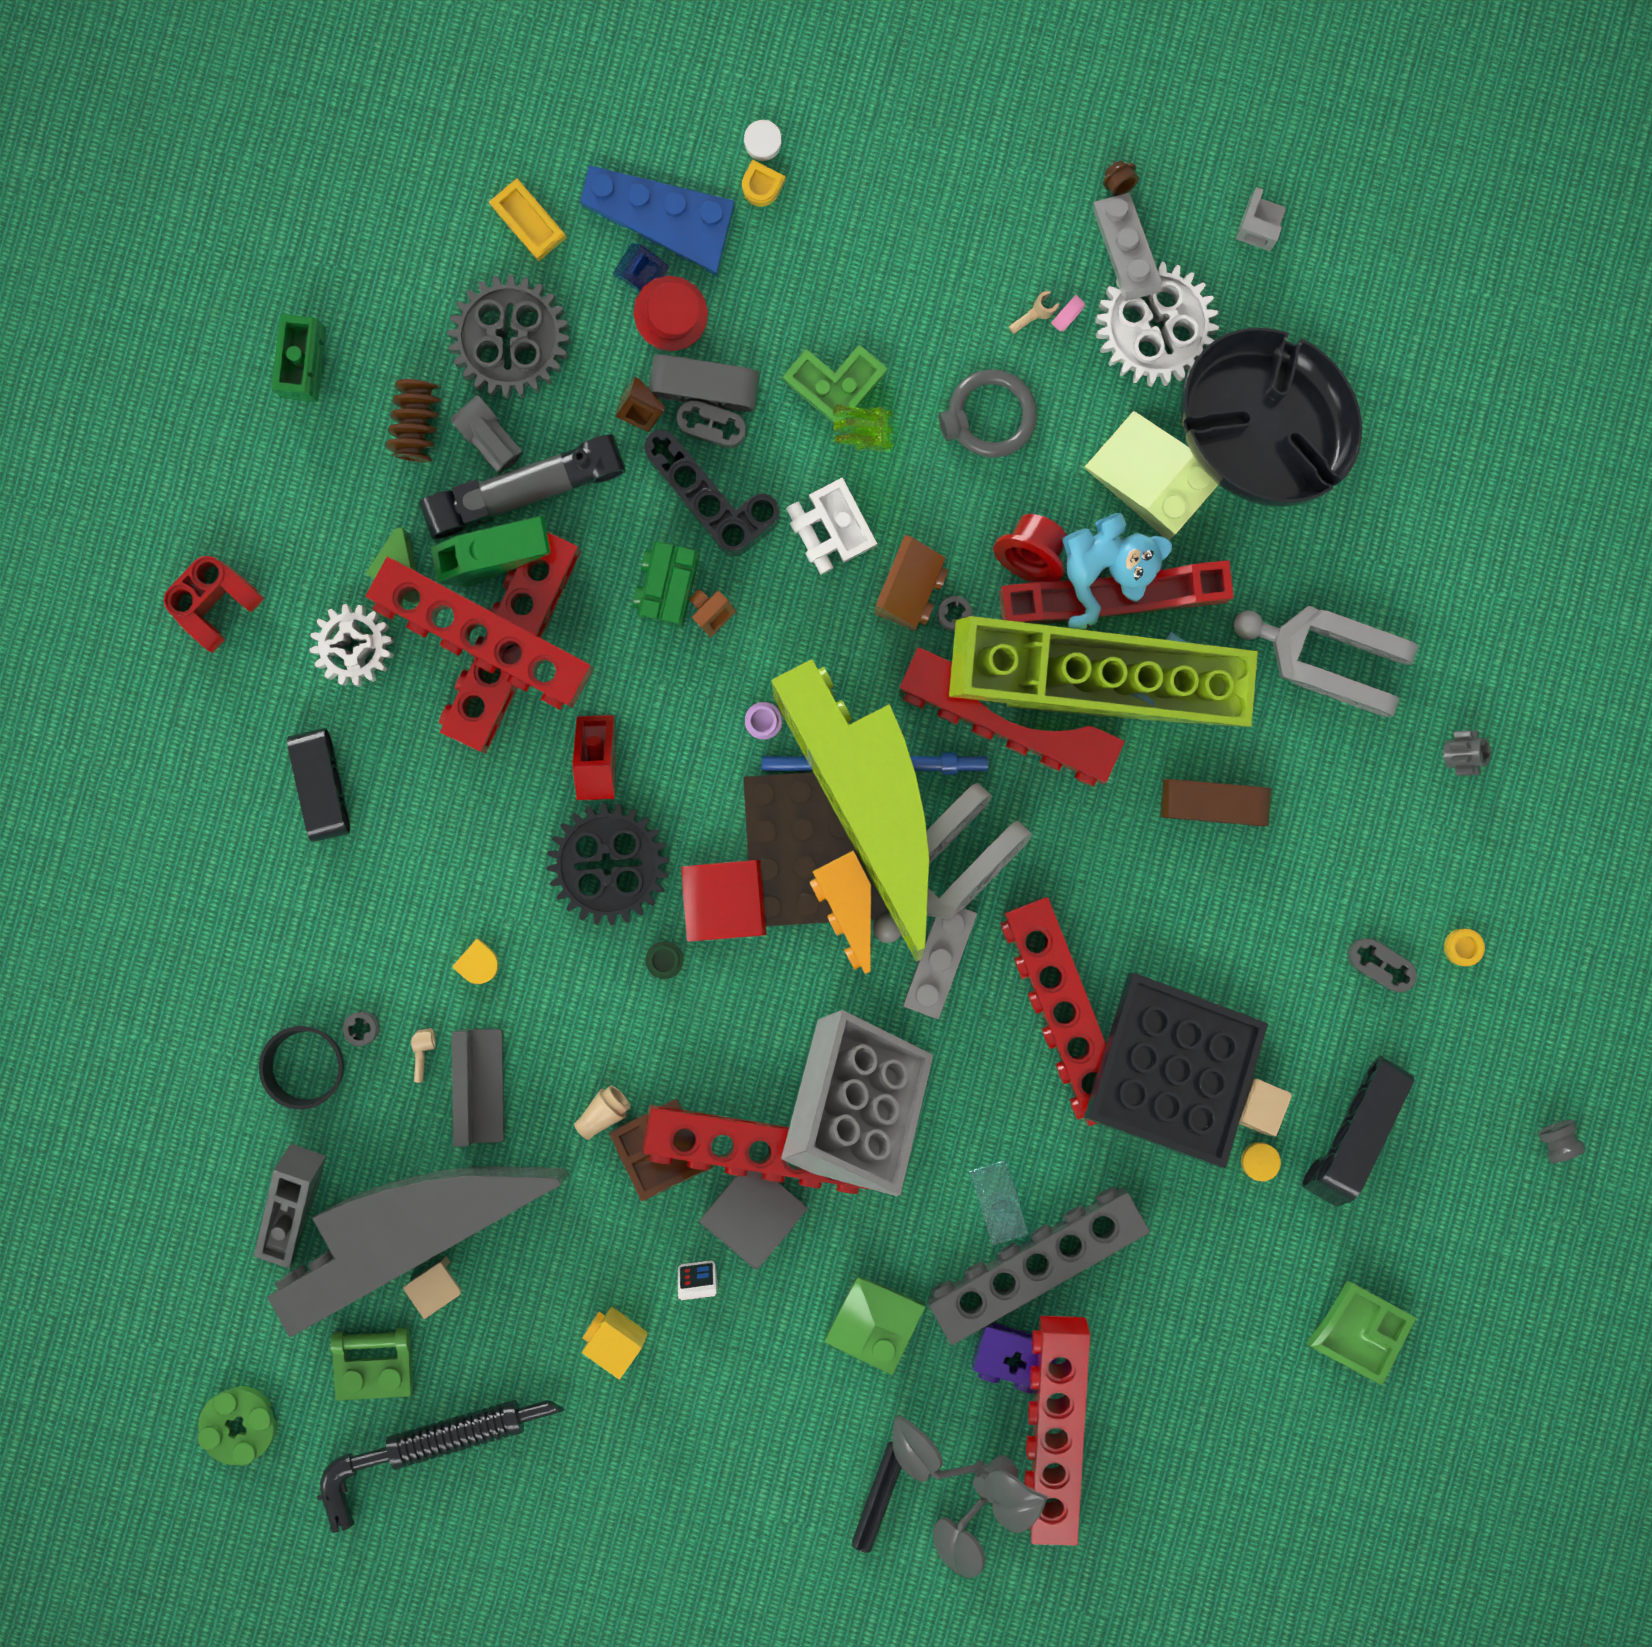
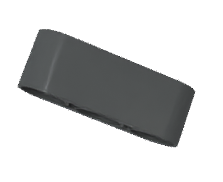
[648,355,761,412]

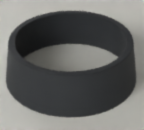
[259,1026,344,1110]

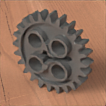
[447,275,571,399]

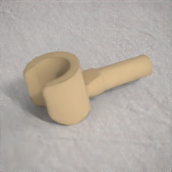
[1008,291,1059,334]
[411,1028,436,1083]

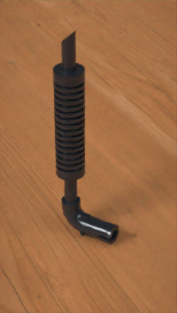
[317,1399,565,1533]

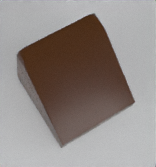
[615,377,665,432]

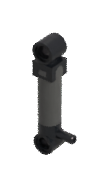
[419,434,626,539]

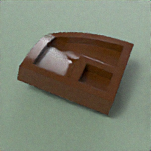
[609,1099,713,1202]

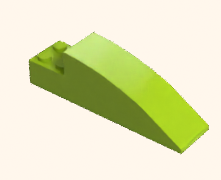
[949,616,1258,727]
[771,659,929,962]

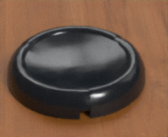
[1180,328,1362,507]

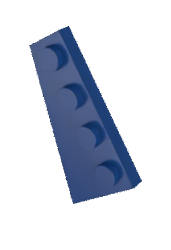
[580,165,735,276]

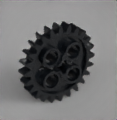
[546,803,670,925]

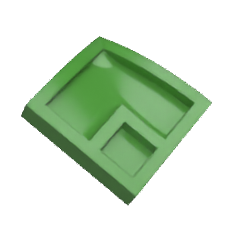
[824,1275,925,1375]
[1306,1281,1416,1386]

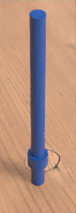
[762,753,988,775]

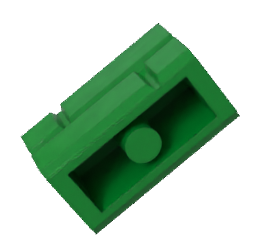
[271,314,326,402]
[633,541,700,628]

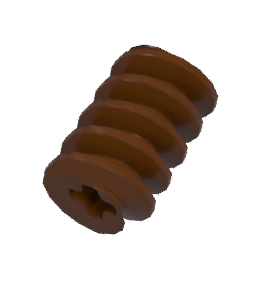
[385,379,442,463]

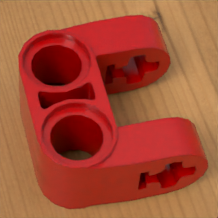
[163,556,265,653]

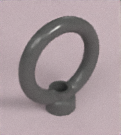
[938,369,1037,458]

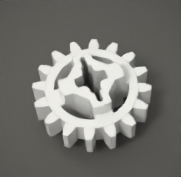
[310,604,394,687]

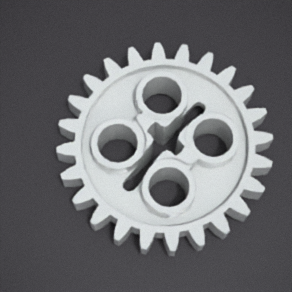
[1095,262,1219,387]

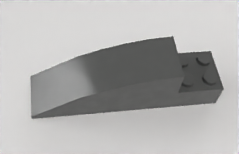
[267,1166,570,1338]

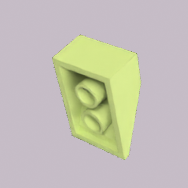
[1084,411,1219,540]

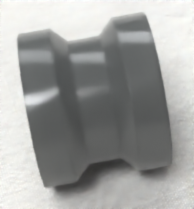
[1538,1120,1586,1163]

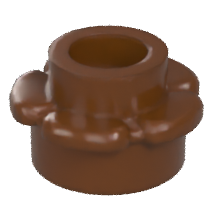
[1103,161,1139,196]

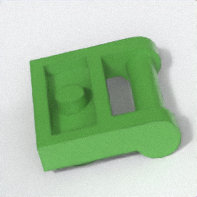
[331,1327,414,1401]

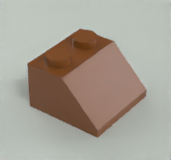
[874,535,949,631]

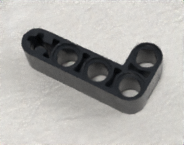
[644,430,780,556]
[1302,1056,1415,1207]

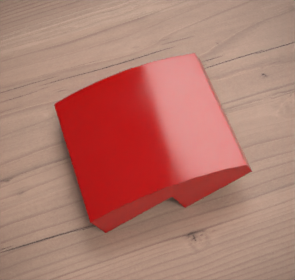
[681,860,767,942]

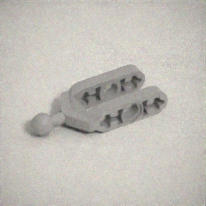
[1233,606,1419,718]
[873,783,1032,943]

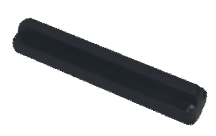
[852,1441,902,1553]

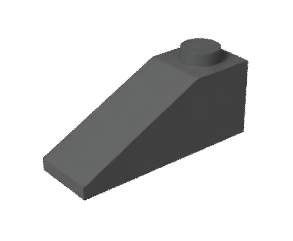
[254,1144,326,1268]

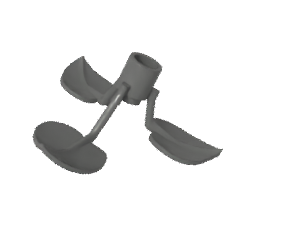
[893,1414,1047,1578]

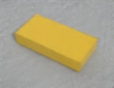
[489,178,567,262]

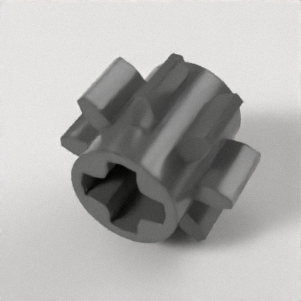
[1443,730,1491,776]

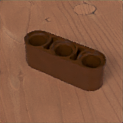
[1160,779,1272,826]

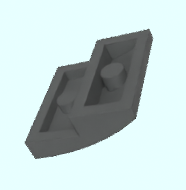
[698,1170,808,1270]

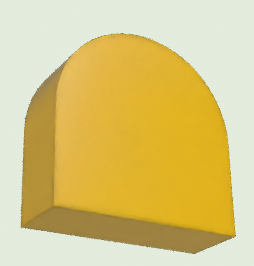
[742,159,786,207]
[452,938,499,984]

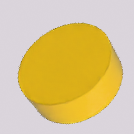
[1444,929,1485,966]
[1241,1142,1281,1181]

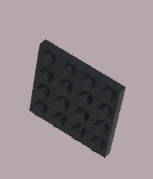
[1084,973,1268,1168]

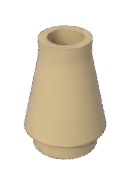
[574,1085,630,1140]

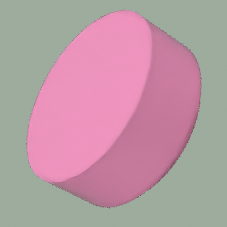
[1051,295,1085,332]

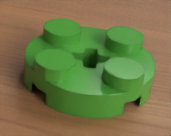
[198,1386,277,1466]

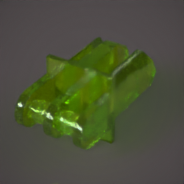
[833,405,893,451]

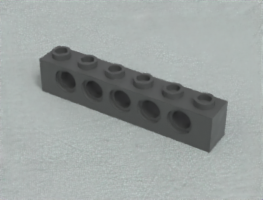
[927,1187,1150,1346]

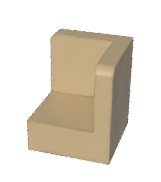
[1239,1079,1292,1136]
[403,1256,462,1319]

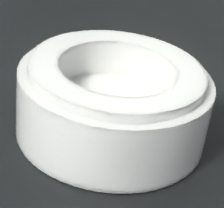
[744,120,782,161]

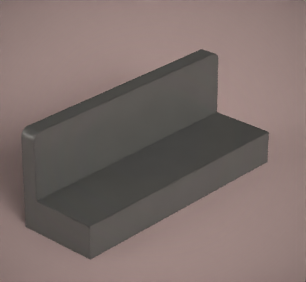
[452,1029,504,1147]

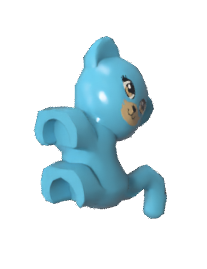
[1062,513,1172,630]

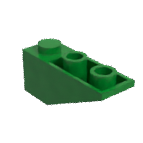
[431,516,551,587]

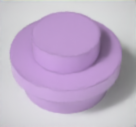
[745,702,783,740]

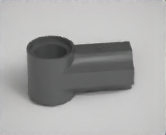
[449,395,524,474]

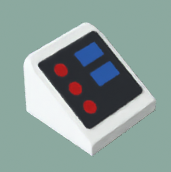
[678,1260,718,1300]

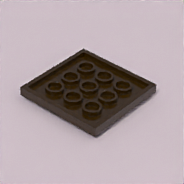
[743,773,890,926]

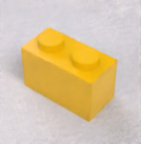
[582,1306,648,1380]

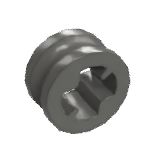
[938,596,972,631]
[342,1011,380,1046]

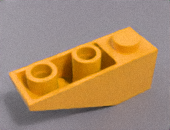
[810,851,871,974]

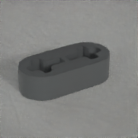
[676,401,746,449]
[1347,938,1417,992]

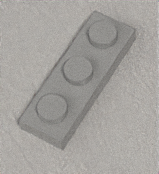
[1093,193,1162,301]
[903,908,977,1019]

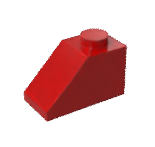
[572,715,616,800]

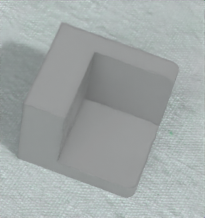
[1235,187,1285,251]

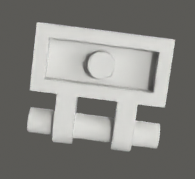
[786,477,877,575]

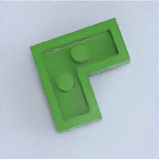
[782,345,888,428]

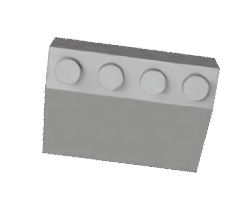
[781,1010,933,1196]

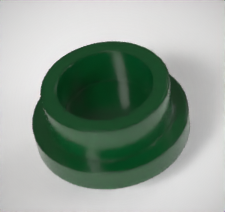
[646,941,683,979]

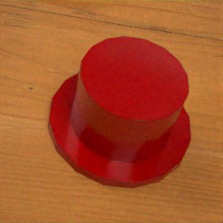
[633,276,708,352]
[993,514,1067,582]

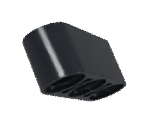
[287,728,351,842]

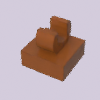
[689,589,737,638]

